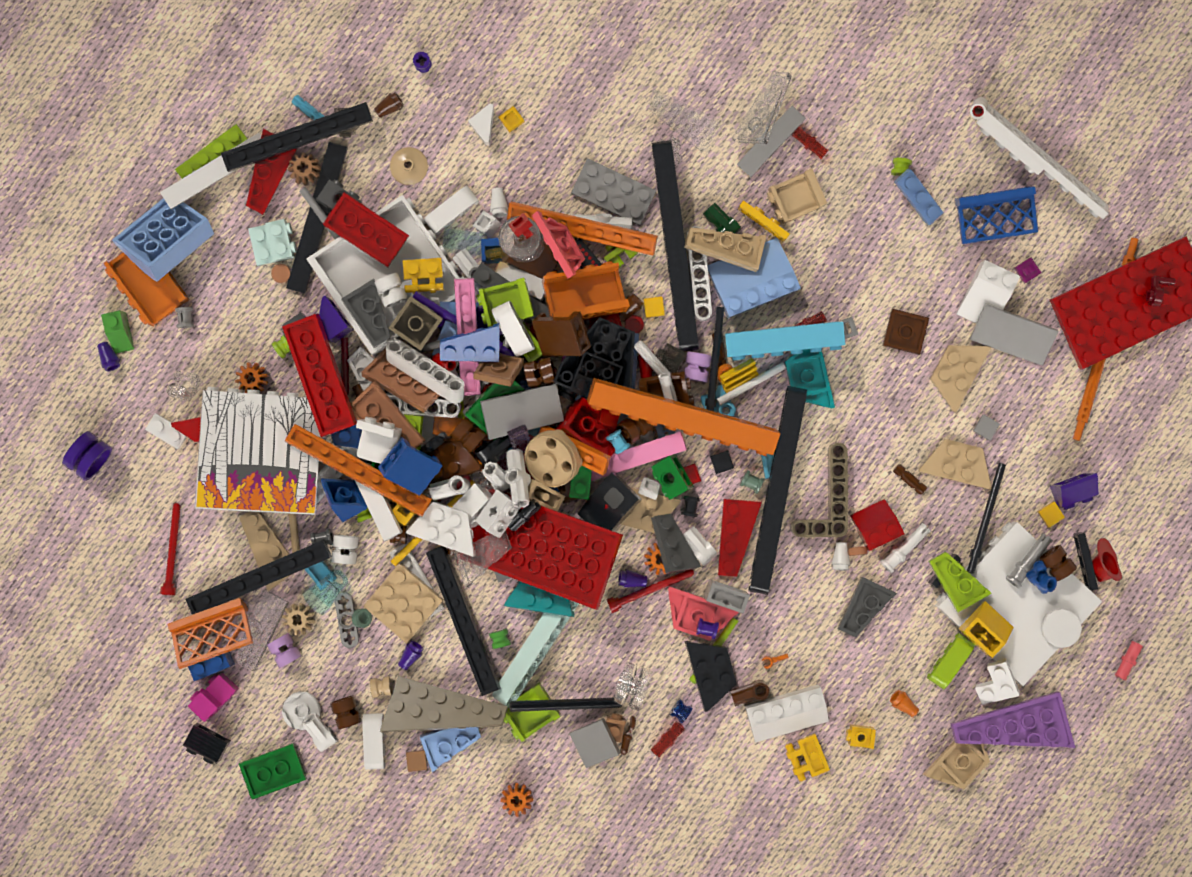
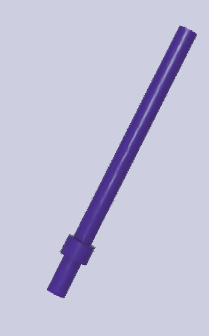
[413,291,515,356]

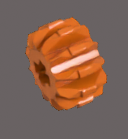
[235,362,269,393]
[644,543,666,575]
[500,783,533,817]

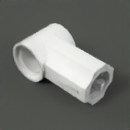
[482,461,510,492]
[429,476,471,501]
[683,526,718,566]
[302,713,338,752]

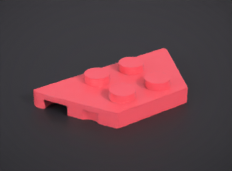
[532,211,585,279]
[668,586,739,641]

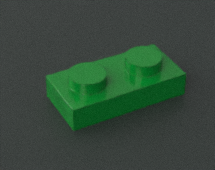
[569,466,592,500]

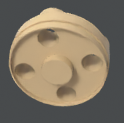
[525,429,582,487]

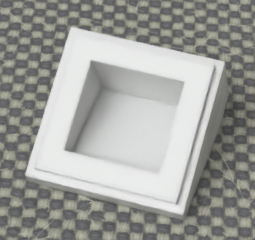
[472,210,502,238]

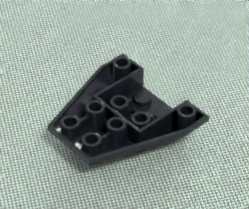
[553,317,635,398]

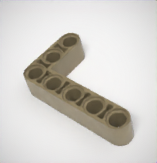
[790,443,848,537]

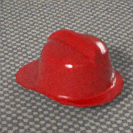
[1092,538,1122,582]

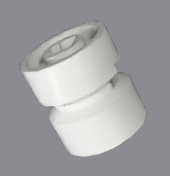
[374,273,408,308]
[331,535,359,564]

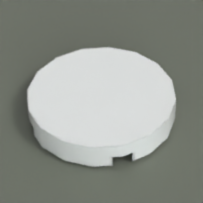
[1041,609,1082,648]
[282,691,321,730]

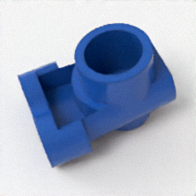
[1026,561,1057,594]

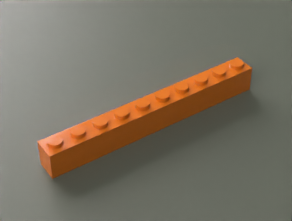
[587,378,781,456]

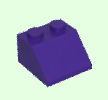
[319,296,354,343]
[1050,473,1099,510]

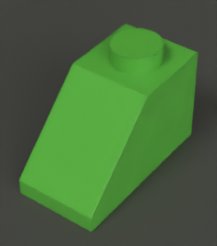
[101,310,134,354]

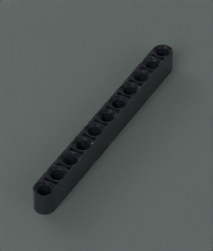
[652,140,699,352]
[748,386,807,595]

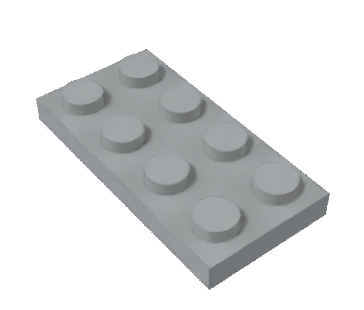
[571,158,656,226]

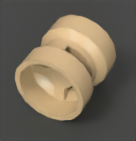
[370,676,393,698]

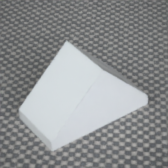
[468,104,494,146]

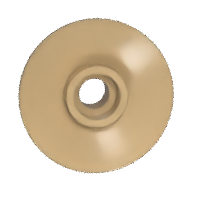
[390,147,428,185]

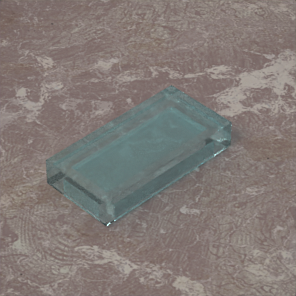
[443,228,483,253]

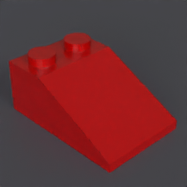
[555,397,617,456]

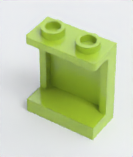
[476,278,535,327]
[504,682,561,742]

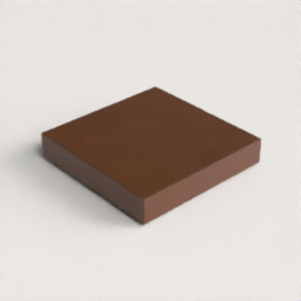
[882,308,929,355]

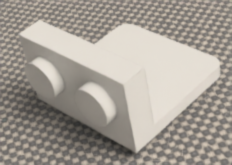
[356,417,402,464]

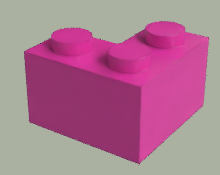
[188,673,239,722]

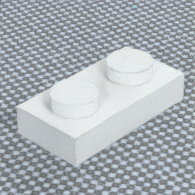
[145,413,186,449]

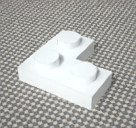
[975,659,1020,705]

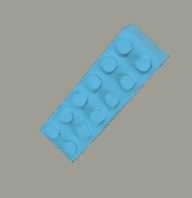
[725,321,845,360]

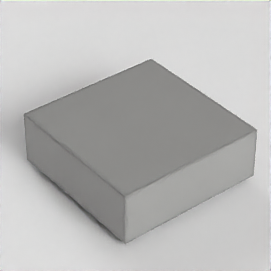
[973,414,1000,441]

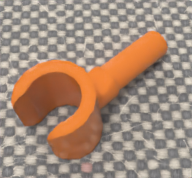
[762,654,789,669]

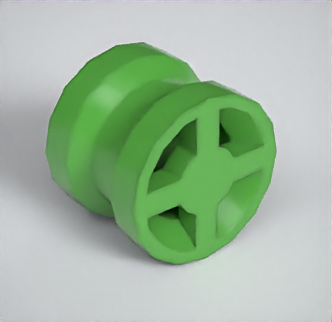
[489,629,511,649]

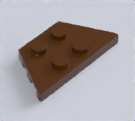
[425,439,484,489]

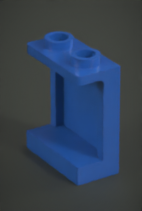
[378,437,443,496]

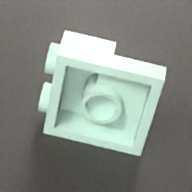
[248,219,297,266]

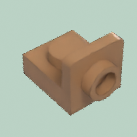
[606,713,626,743]

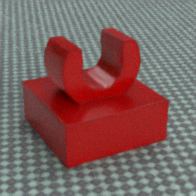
[508,213,533,239]

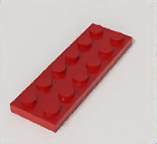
[282,313,357,437]

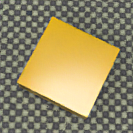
[498,106,525,133]
[643,296,665,318]
[1037,501,1065,528]

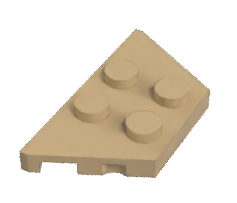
[930,345,991,413]
[918,439,991,490]
[621,487,681,533]
[923,740,990,789]

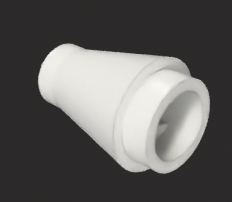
[490,187,508,218]
[831,542,850,571]

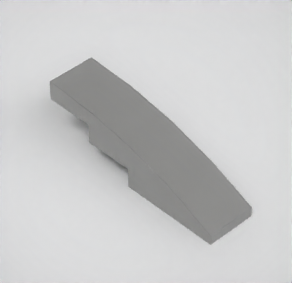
[737,105,806,177]

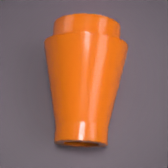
[890,690,919,717]

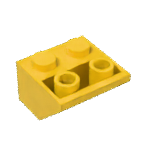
[959,600,1014,658]

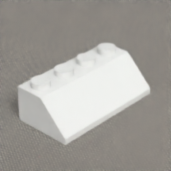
[745,684,829,743]

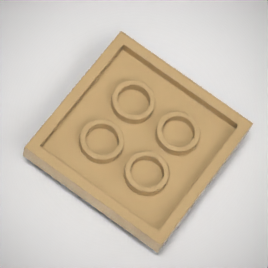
[363,562,444,644]

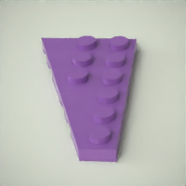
[950,691,1076,748]

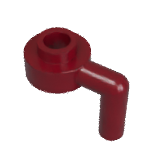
[1146,275,1176,307]

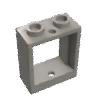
[703,579,750,614]

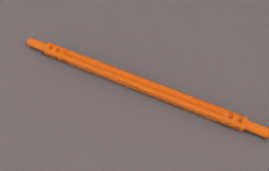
[1073,238,1139,441]

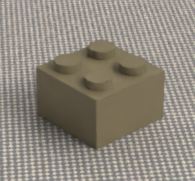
[388,296,443,351]

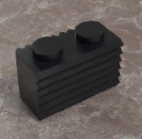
[183,723,231,764]

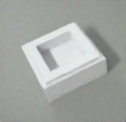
[638,477,661,500]

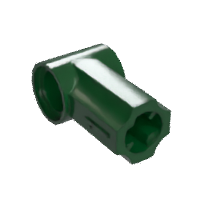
[703,203,742,234]

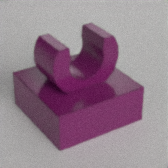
[1014,257,1042,284]

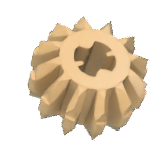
[282,603,315,636]

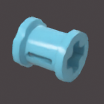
[606,429,631,454]

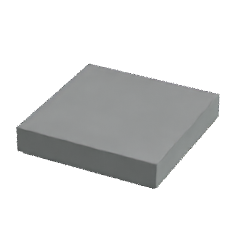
[569,718,620,768]

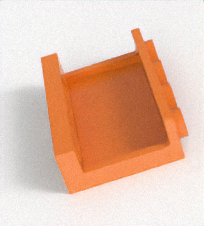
[104,252,190,326]
[542,261,630,320]

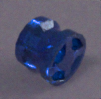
[669,699,693,724]

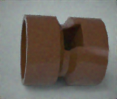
[524,357,556,388]
[450,417,486,453]
[616,418,653,445]
[1039,545,1077,581]
[330,695,362,729]

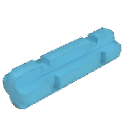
[291,95,324,120]

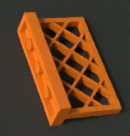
[167,598,253,669]

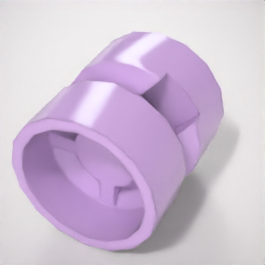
[684,352,712,383]
[267,633,302,669]

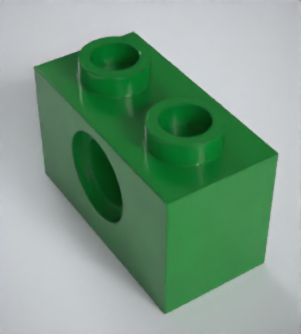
[651,454,694,500]

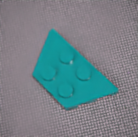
[784,349,835,409]
[504,581,575,617]

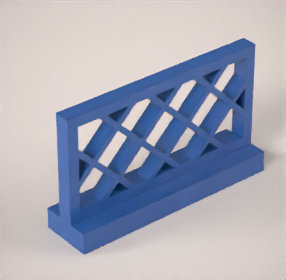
[954,186,1038,244]

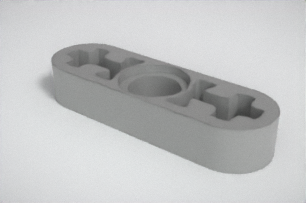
[335,592,359,648]

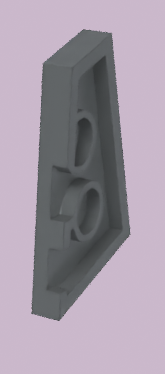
[341,279,390,348]
[651,514,701,574]
[837,577,897,637]

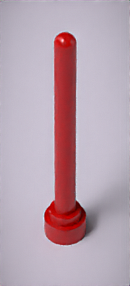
[160,503,181,595]
[606,569,694,613]

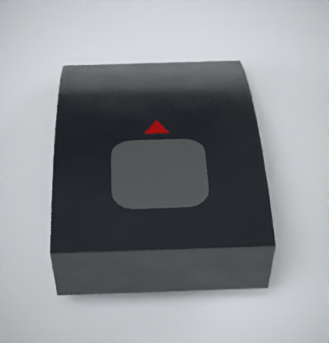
[577,472,642,531]

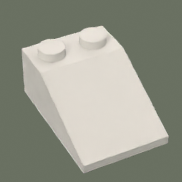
[956,260,1020,323]

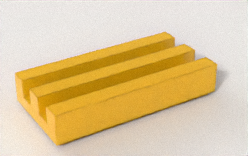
[720,358,759,393]

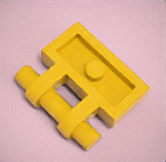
[403,258,444,294]
[785,733,830,782]

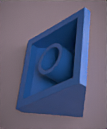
[321,478,367,522]

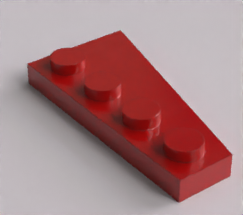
[246,128,298,215]
[718,499,762,577]

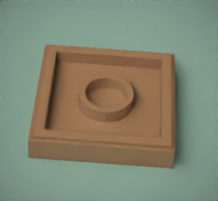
[473,354,524,387]

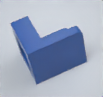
[481,238,502,264]

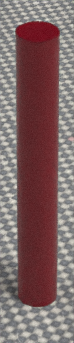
[341,338,349,395]

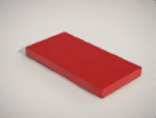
[323,192,409,268]

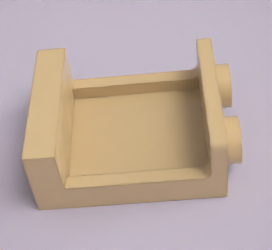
[767,168,827,224]

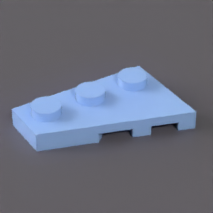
[420,727,481,772]

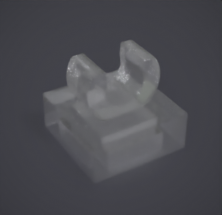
[471,470,493,490]

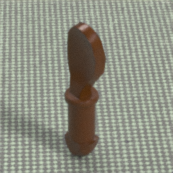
[620,716,636,755]

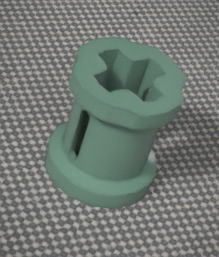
[740,470,764,494]

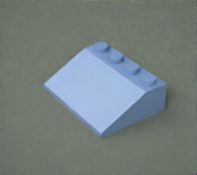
[112,198,214,282]
[707,238,801,319]

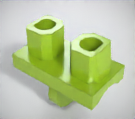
[604,245,638,268]

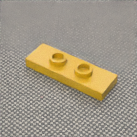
[738,200,790,242]

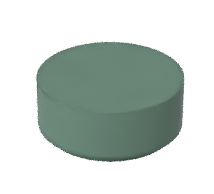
[352,609,372,628]

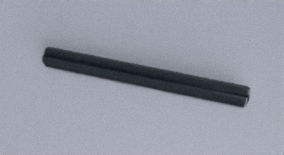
[509,697,622,712]

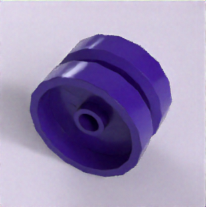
[62,431,112,481]

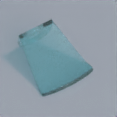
[303,570,348,615]

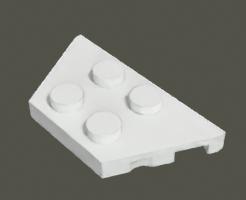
[406,502,476,557]

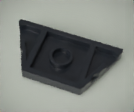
[684,641,737,712]

